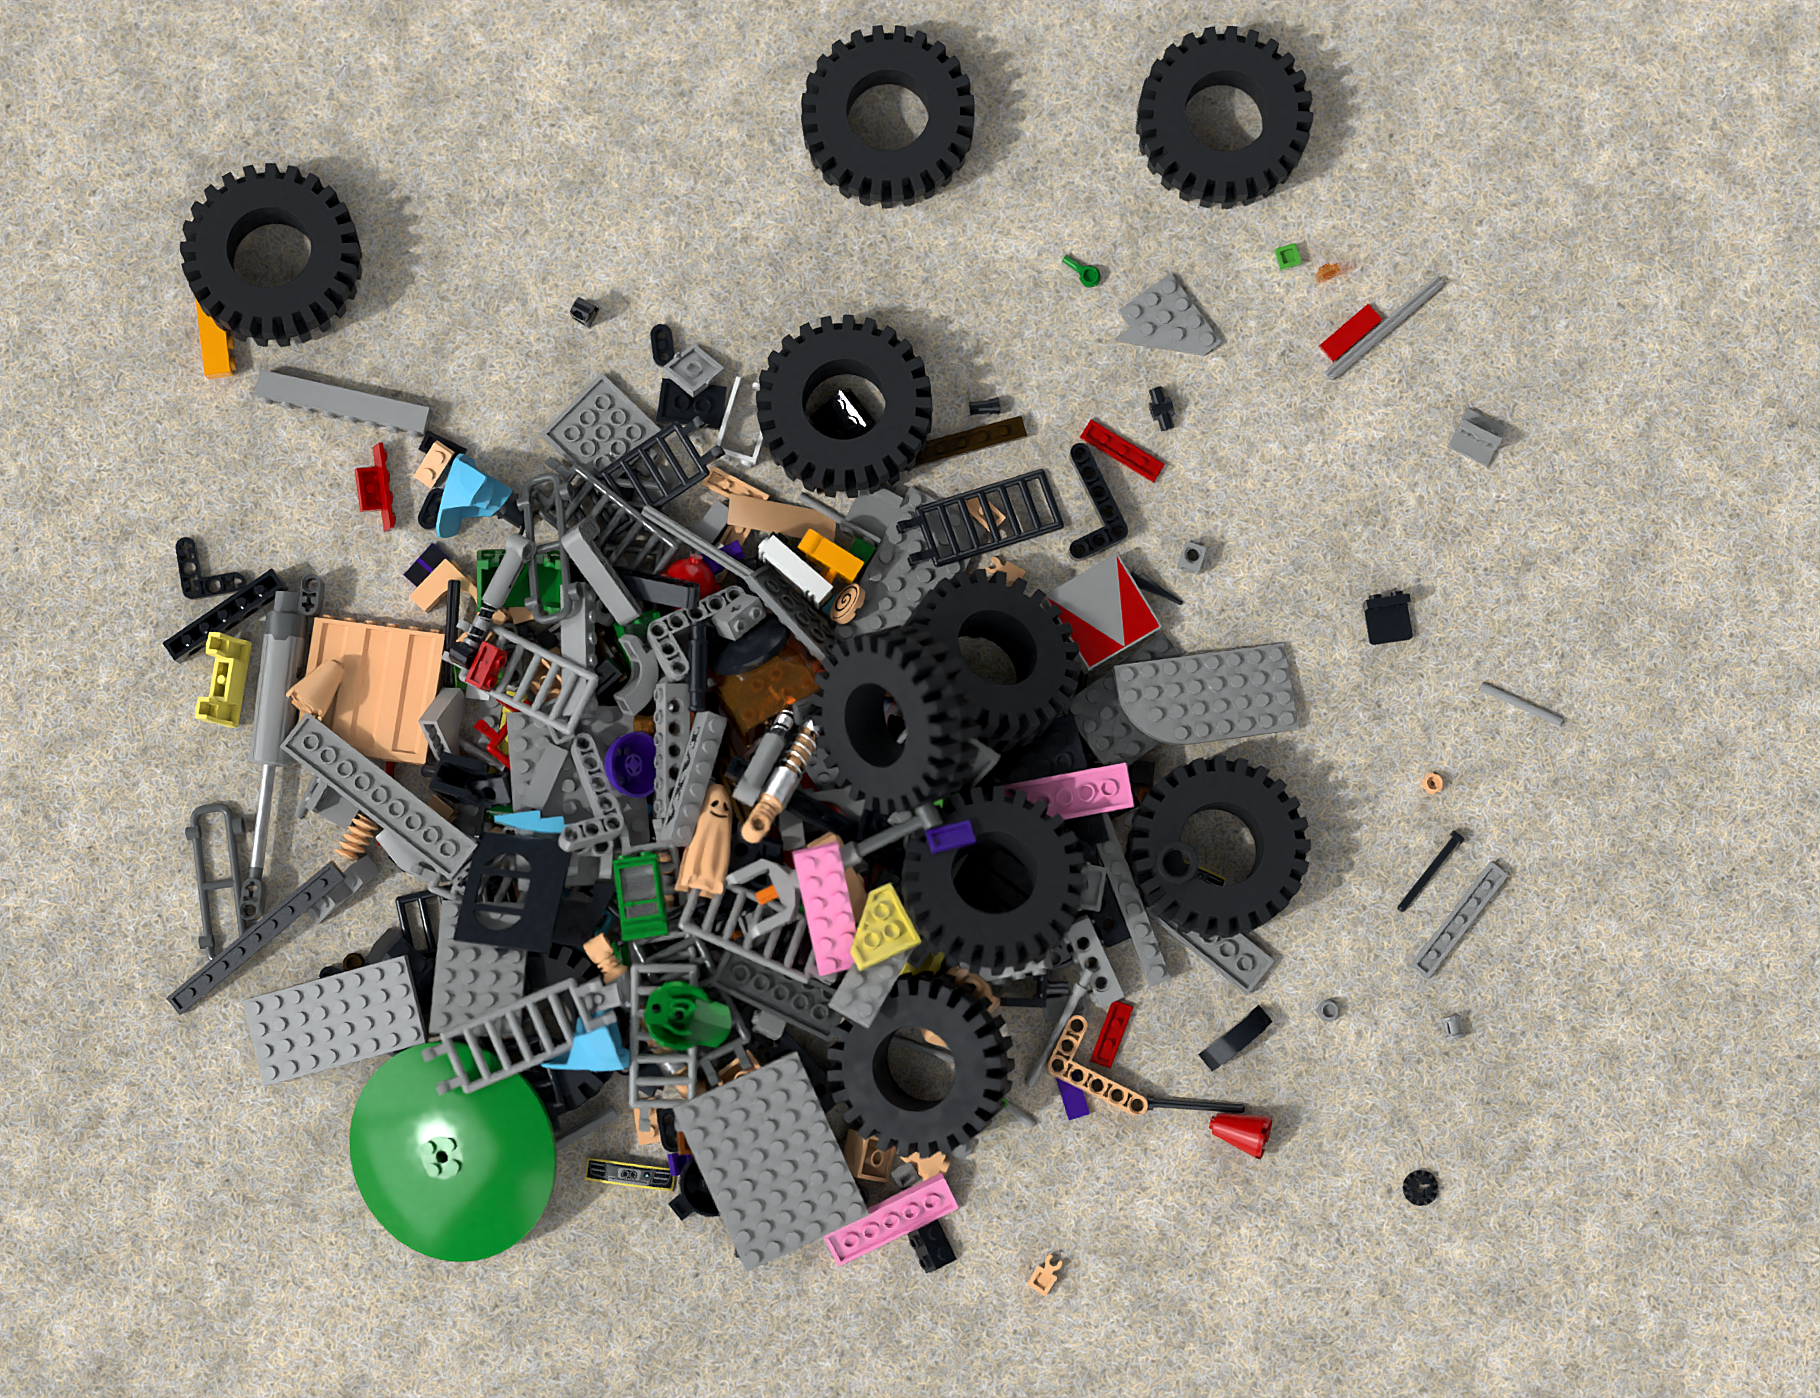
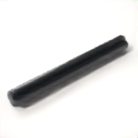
[442,579,461,688]

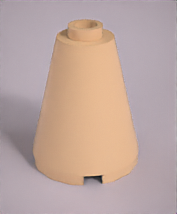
[286,659,345,721]

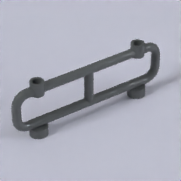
[517,472,584,624]
[185,803,251,961]

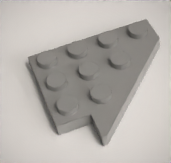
[1116,273,1222,356]

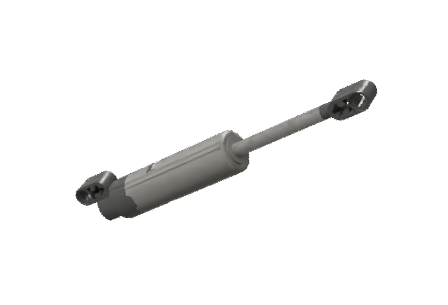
[239,574,325,921]

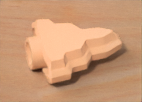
[897,1151,951,1181]

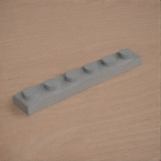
[1409,861,1508,979]

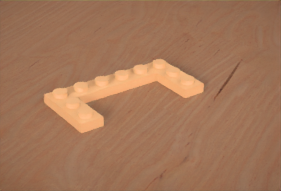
[662,465,770,586]

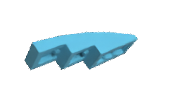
[494,810,588,834]

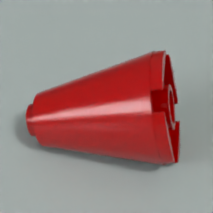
[1209,1113,1273,1160]

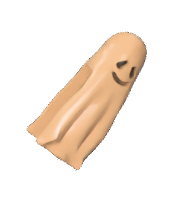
[674,784,733,899]

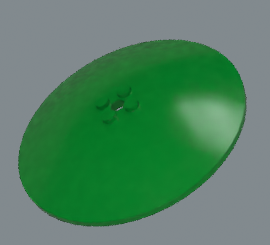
[349,1041,557,1262]

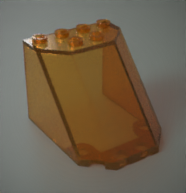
[708,642,822,747]

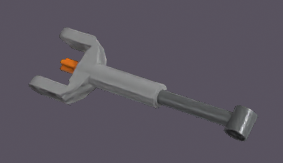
[725,802,943,939]

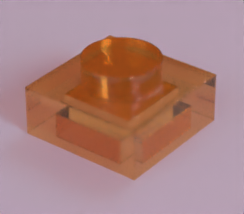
[1315,263,1341,284]

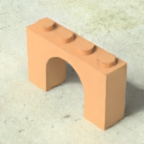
[409,558,509,643]

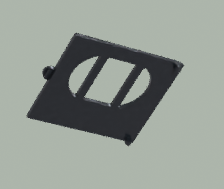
[453,831,573,955]

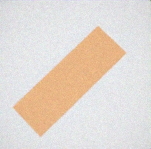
[727,493,836,543]

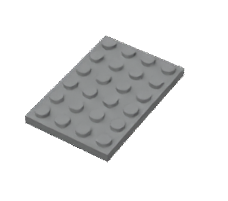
[429,900,528,1037]

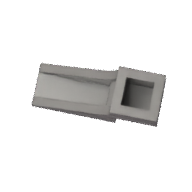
[306,854,381,925]

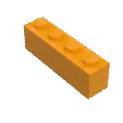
[195,298,237,379]

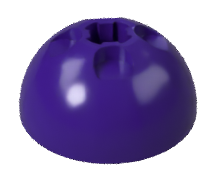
[604,731,656,798]

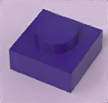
[667,1152,692,1176]

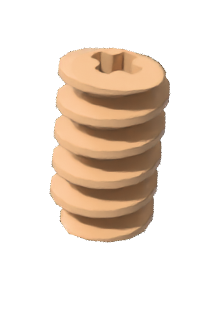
[334,812,379,861]

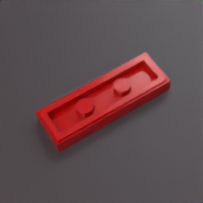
[1319,304,1382,362]
[1090,1000,1133,1069]

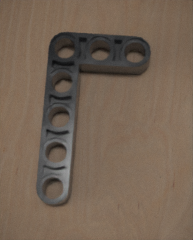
[1068,443,1128,562]

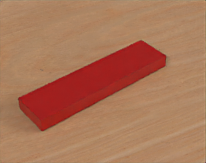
[1079,419,1165,483]

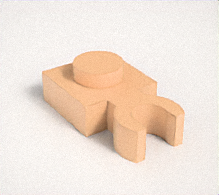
[985,557,1026,587]
[1026,1254,1062,1297]

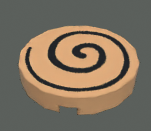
[830,583,865,625]

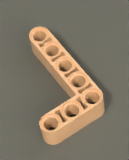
[1046,1015,1148,1116]

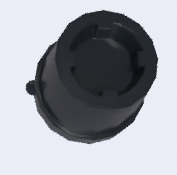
[496,493,524,529]

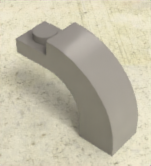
[613,634,659,716]

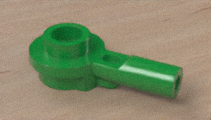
[1062,255,1101,288]

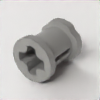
[1441,1015,1465,1041]

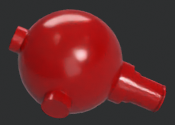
[660,554,721,627]

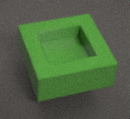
[1274,243,1302,271]

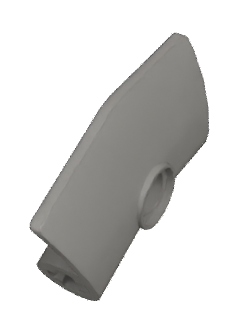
[376,829,435,884]

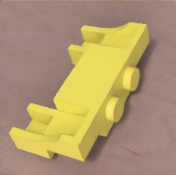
[195,632,252,728]

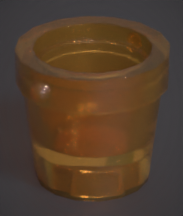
[633,715,656,739]

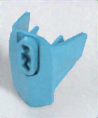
[436,453,514,538]
[541,1008,630,1071]

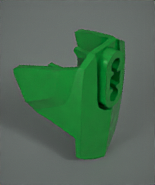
[643,982,731,1051]

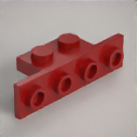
[354,442,396,532]

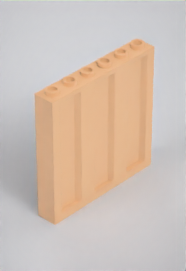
[298,615,445,766]

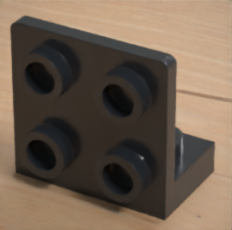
[810,388,876,440]

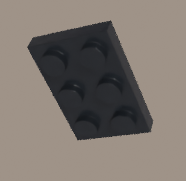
[656,378,727,431]

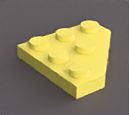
[850,883,921,971]

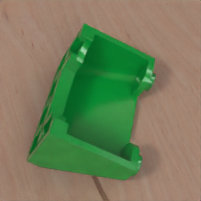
[477,549,562,614]

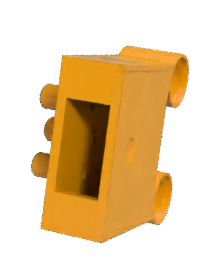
[797,529,864,585]

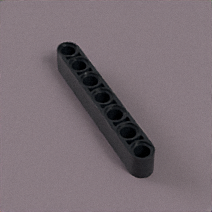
[569,558,700,609]

